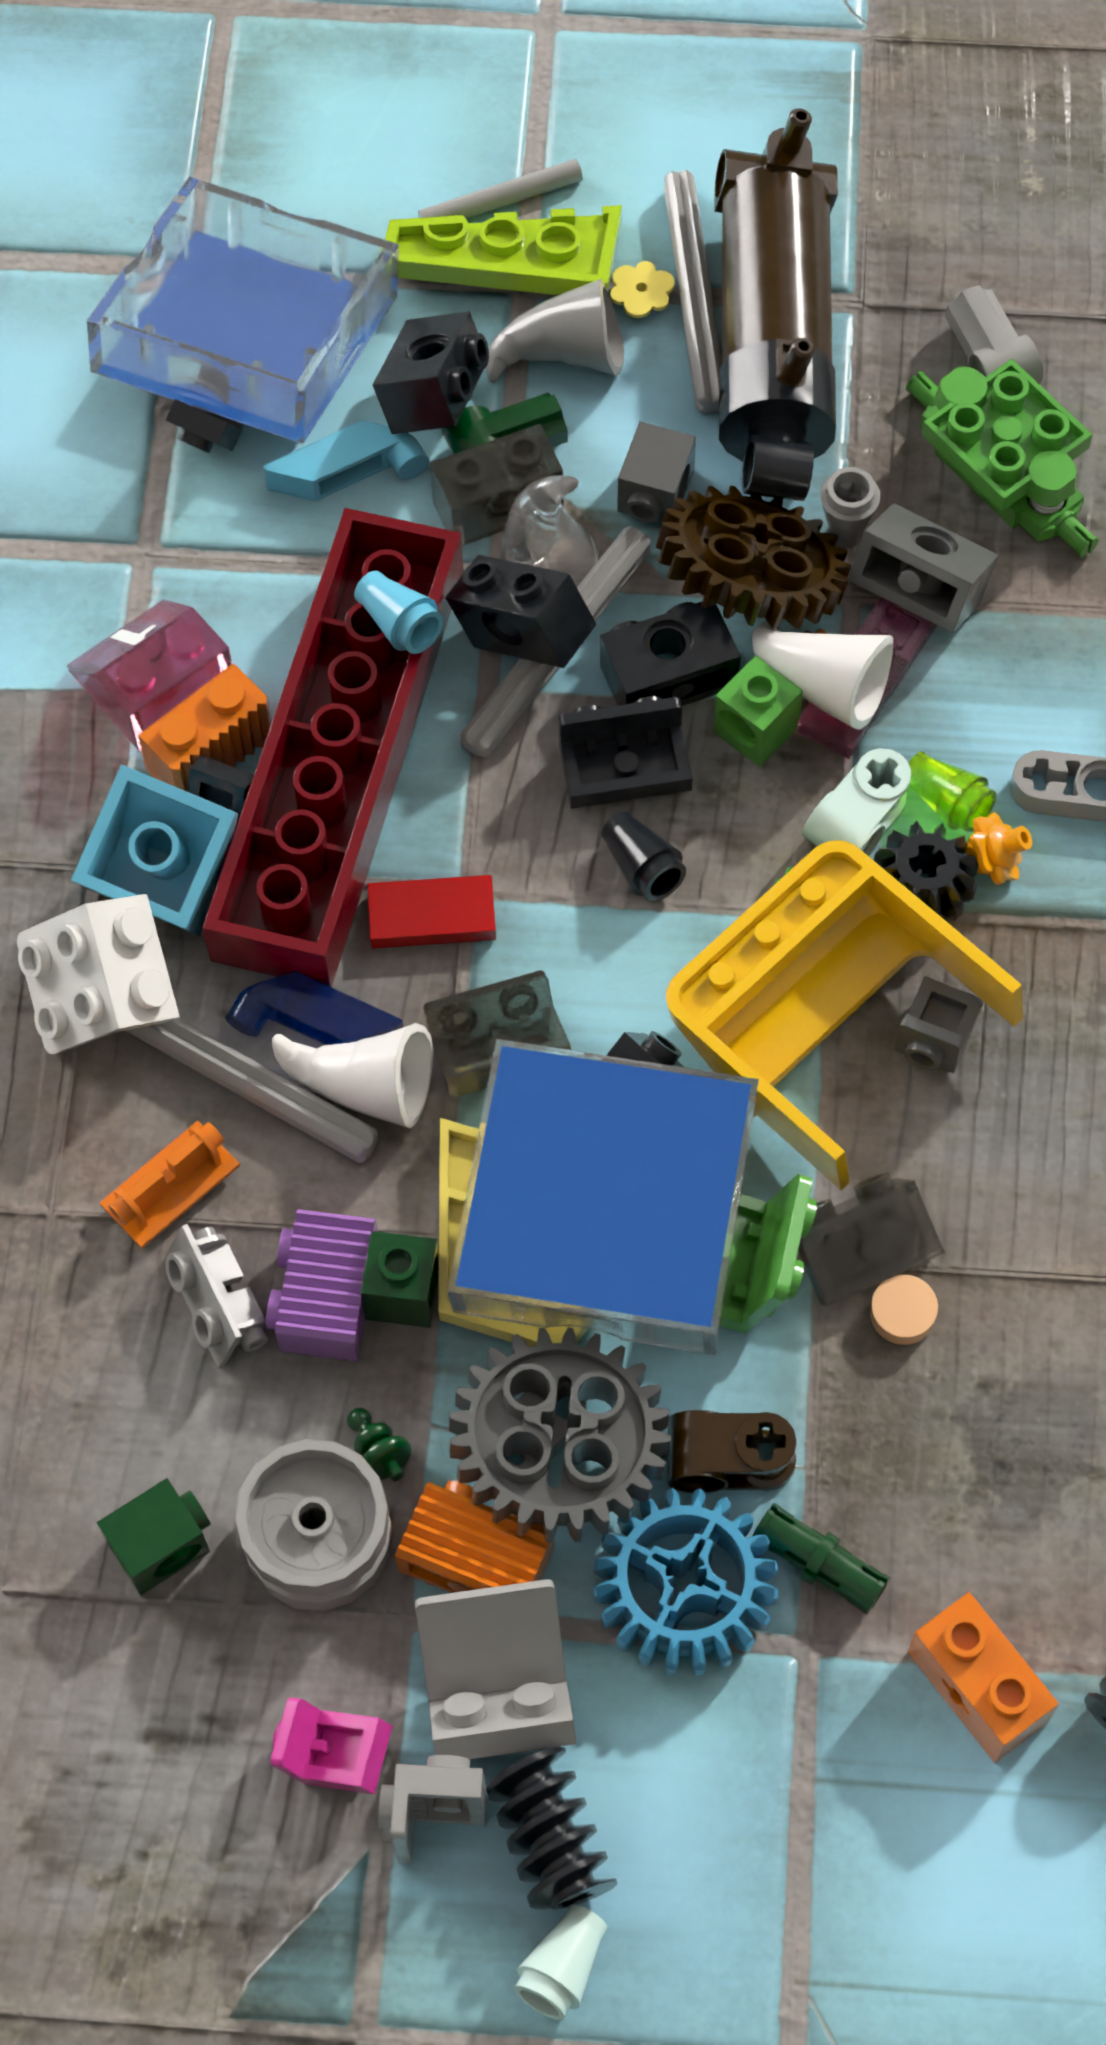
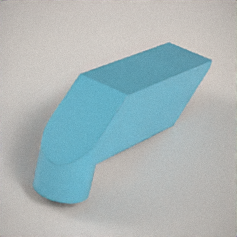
[263,420,429,501]

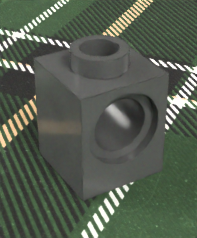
[617,421,696,523]

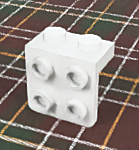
[17,894,180,1054]

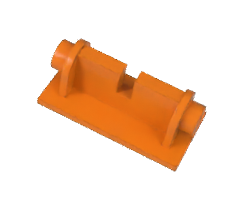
[99,1120,240,1249]

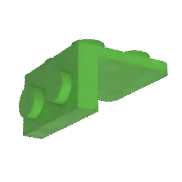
[712,1174,817,1334]

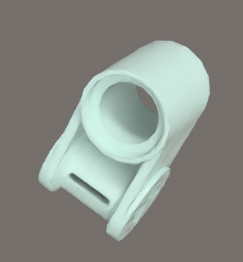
[802,748,911,856]

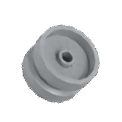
[235,1439,393,1612]

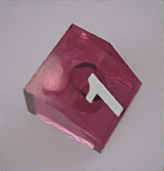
[67,599,232,752]

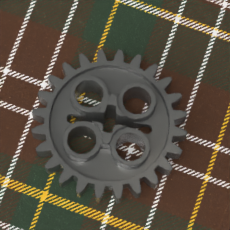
[449,1327,671,1543]

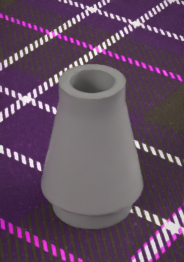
[820,467,880,549]

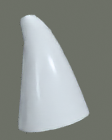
[751,621,893,730]
[272,1023,434,1129]

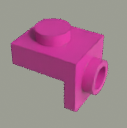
[270,1697,393,1795]

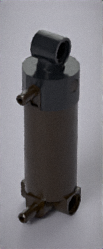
[714,108,838,501]

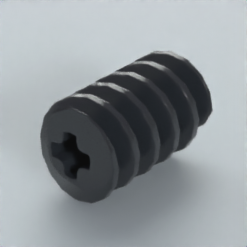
[486,1747,617,1910]

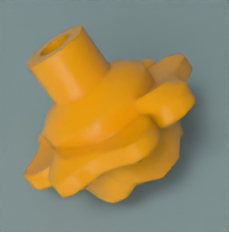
[966,812,1032,885]

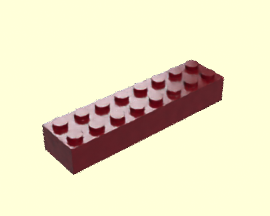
[202,508,464,989]

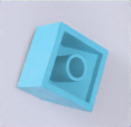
[71,764,238,937]

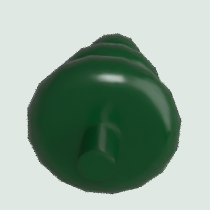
[347,1408,411,1481]

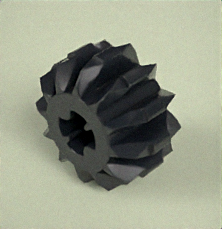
[874,820,978,921]

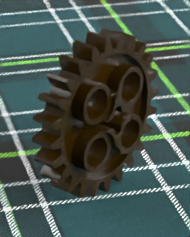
[656,486,851,629]

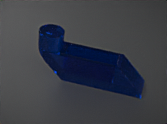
[225,971,404,1045]

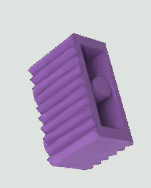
[266,1209,378,1362]

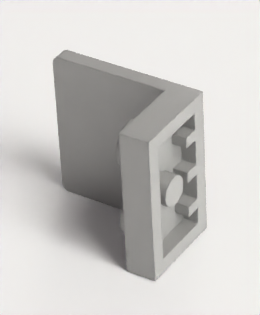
[415,1579,576,1760]

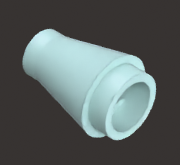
[514,1904,608,2020]

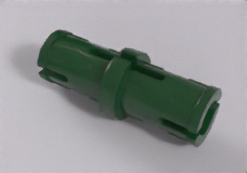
[753,1503,891,1615]

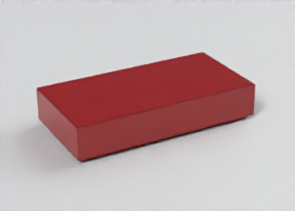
[367,875,496,949]

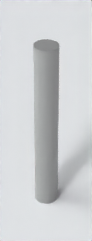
[418,159,583,219]

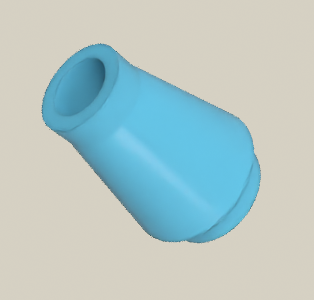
[354,571,443,654]

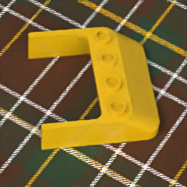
[666,840,1023,1190]

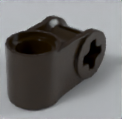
[668,1410,797,1493]

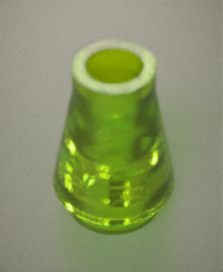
[908,751,997,833]

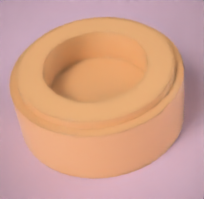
[870,1275,938,1345]

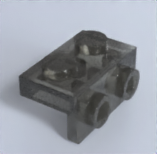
[423,970,573,1098]

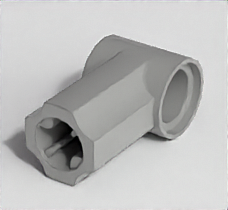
[945,285,1043,384]

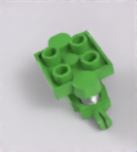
[906,359,1099,558]

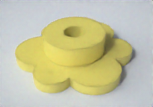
[610,261,675,318]

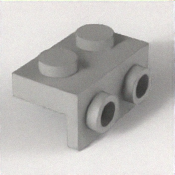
[378,1755,487,1863]

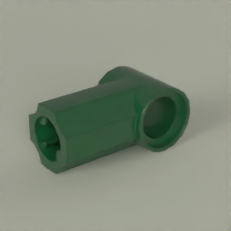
[442,392,568,485]

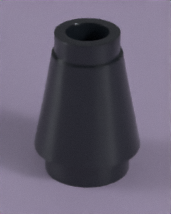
[601,812,686,901]

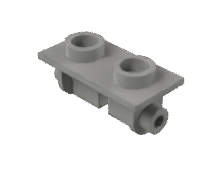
[165,1224,268,1369]

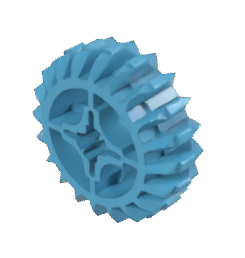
[593,1488,778,1675]

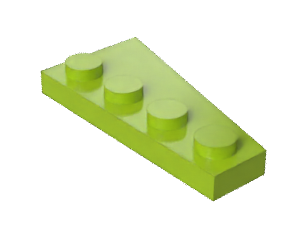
[380,205,622,295]

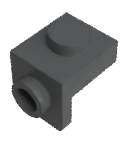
[894,976,984,1074]

